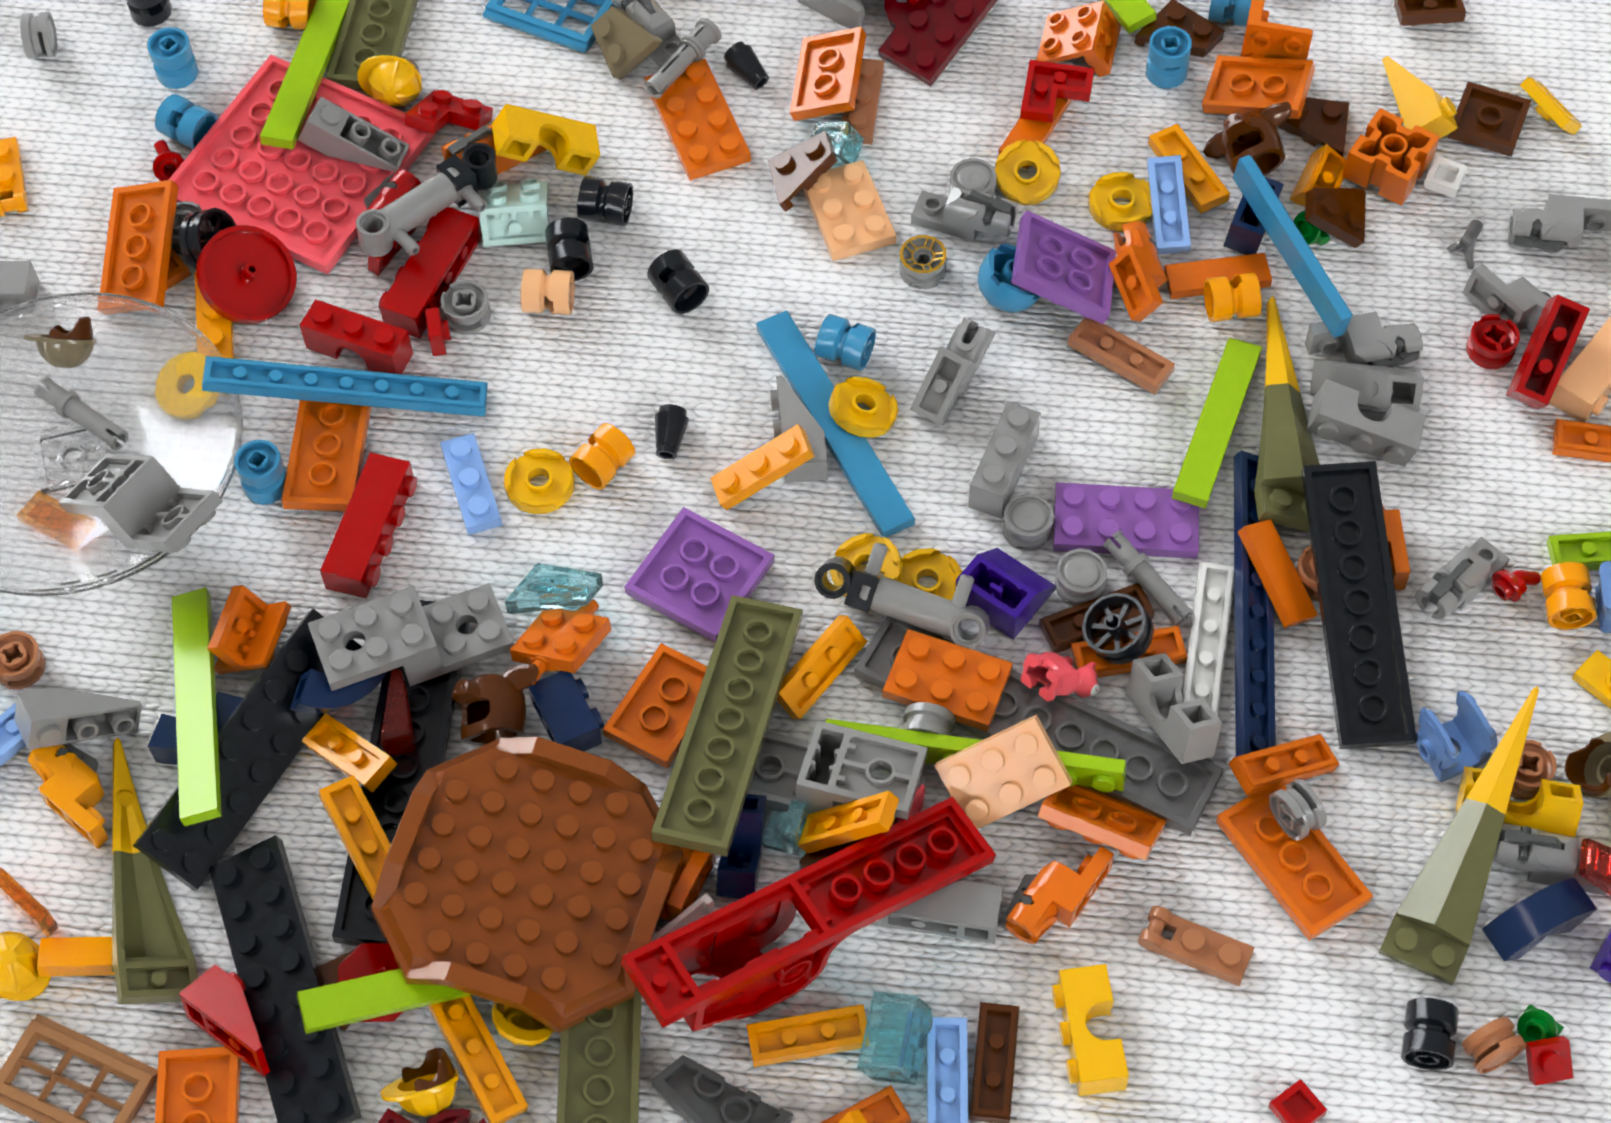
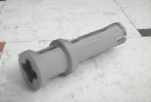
[644,18,722,99]

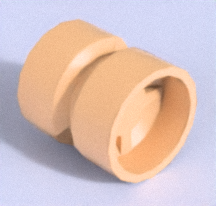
[521,268,575,315]

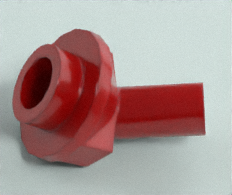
[153,140,184,181]
[1492,569,1541,602]

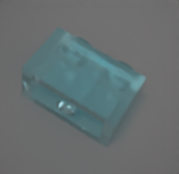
[857,991,933,1085]

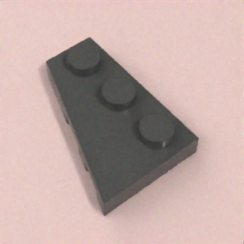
[652,1055,793,1123]

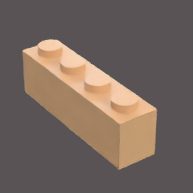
[1549,316,1611,423]

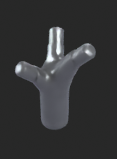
[1447,220,1483,270]

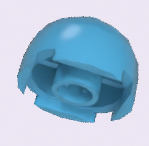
[978,244,1041,313]

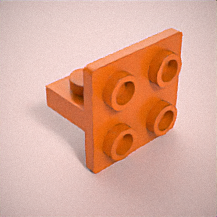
[207,585,291,674]

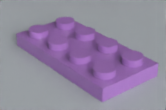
[1053,482,1199,559]

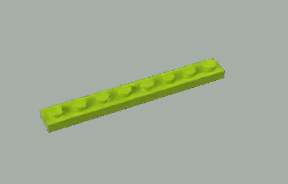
[826,718,1126,792]

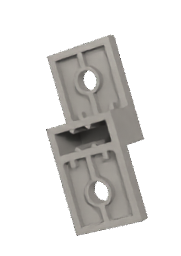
[58,453,223,553]
[307,583,514,691]
[747,720,928,820]

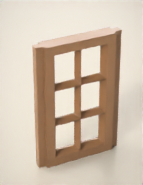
[0,1014,158,1123]

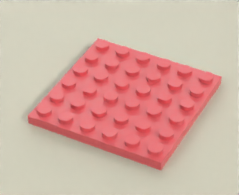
[169,55,436,274]

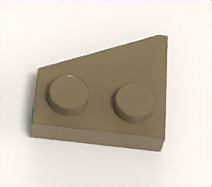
[591,6,663,80]

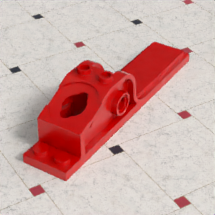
[621,796,996,1032]

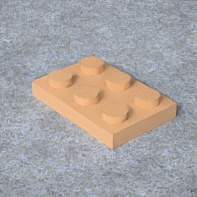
[802,160,896,261]
[934,714,1073,829]

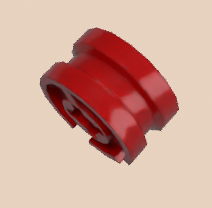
[1466,314,1520,369]

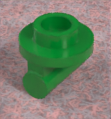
[1293,211,1330,246]
[1517,1004,1564,1042]

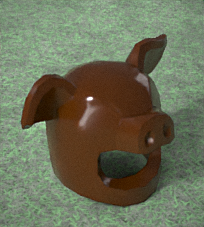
[1203,101,1292,176]
[452,664,539,744]

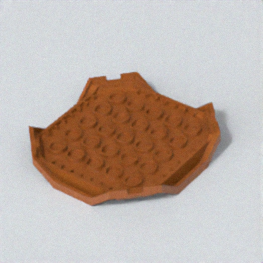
[371,737,683,1033]

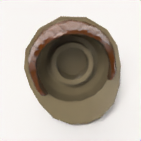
[24,316,96,368]
[1564,732,1611,800]

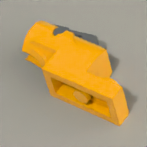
[28,743,109,849]

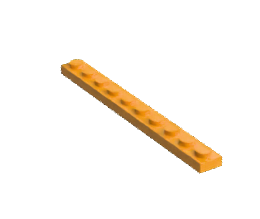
[319,775,528,1123]

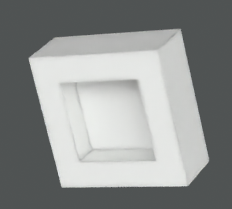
[1423,155,1468,199]

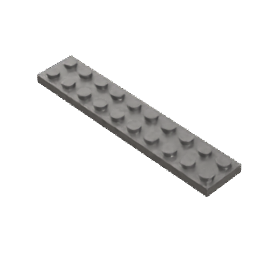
[854,616,1224,836]

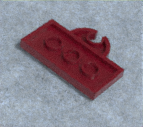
[878,0,997,86]

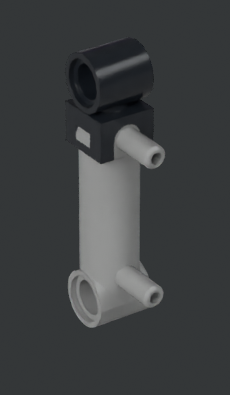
[356,143,498,257]
[814,543,990,648]

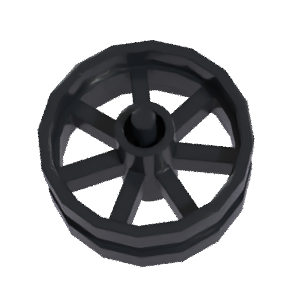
[179,208,237,269]
[1082,593,1154,665]

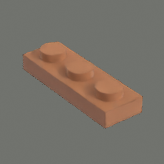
[840,59,884,145]
[1068,318,1175,395]

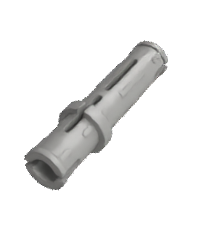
[34,377,129,450]
[1103,530,1193,626]

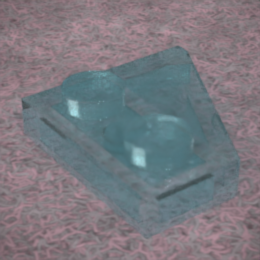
[505,563,603,614]

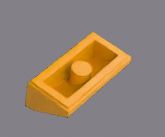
[1290,144,1346,207]
[37,937,115,977]

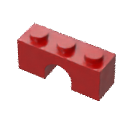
[299,299,413,374]

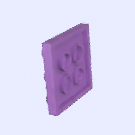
[1011,210,1116,324]
[624,507,775,643]

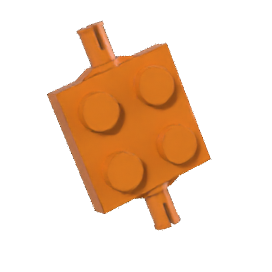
[509,598,612,685]

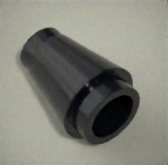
[724,41,769,90]
[655,404,689,459]

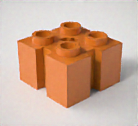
[1342,108,1440,206]

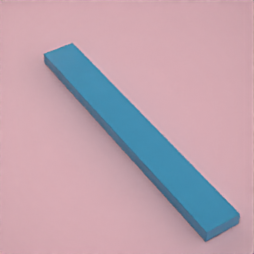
[756,310,915,538]
[202,356,488,417]

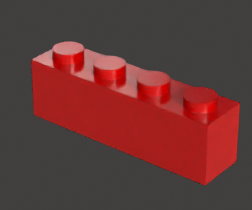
[379,207,482,339]
[320,452,417,599]

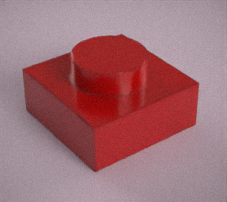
[425,307,451,356]
[1525,1035,1574,1086]
[1268,1079,1327,1123]

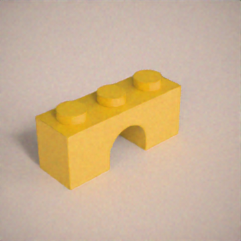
[492,104,600,176]
[1456,766,1584,837]
[1052,964,1129,1096]

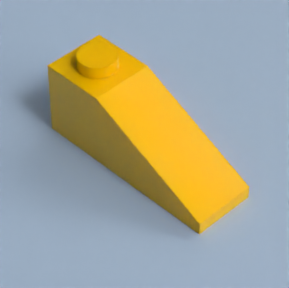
[1382,56,1458,139]

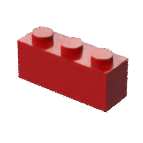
[1506,294,1590,409]

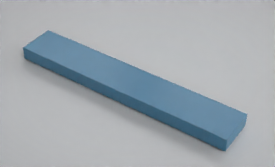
[1233,155,1353,338]

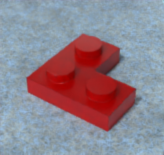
[1020,60,1095,123]
[404,90,493,134]

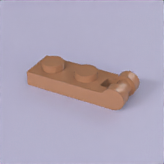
[1138,906,1254,986]

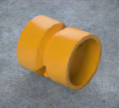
[263,0,317,30]
[1204,273,1262,322]
[569,423,636,490]
[1540,562,1597,630]

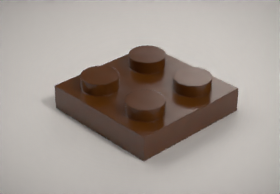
[1447,81,1532,157]

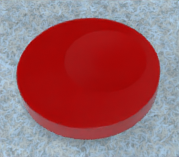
[196,225,297,324]

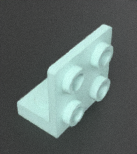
[479,178,549,247]

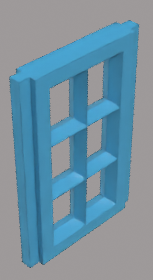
[483,0,616,53]

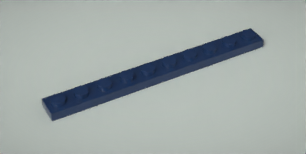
[1233,450,1276,756]

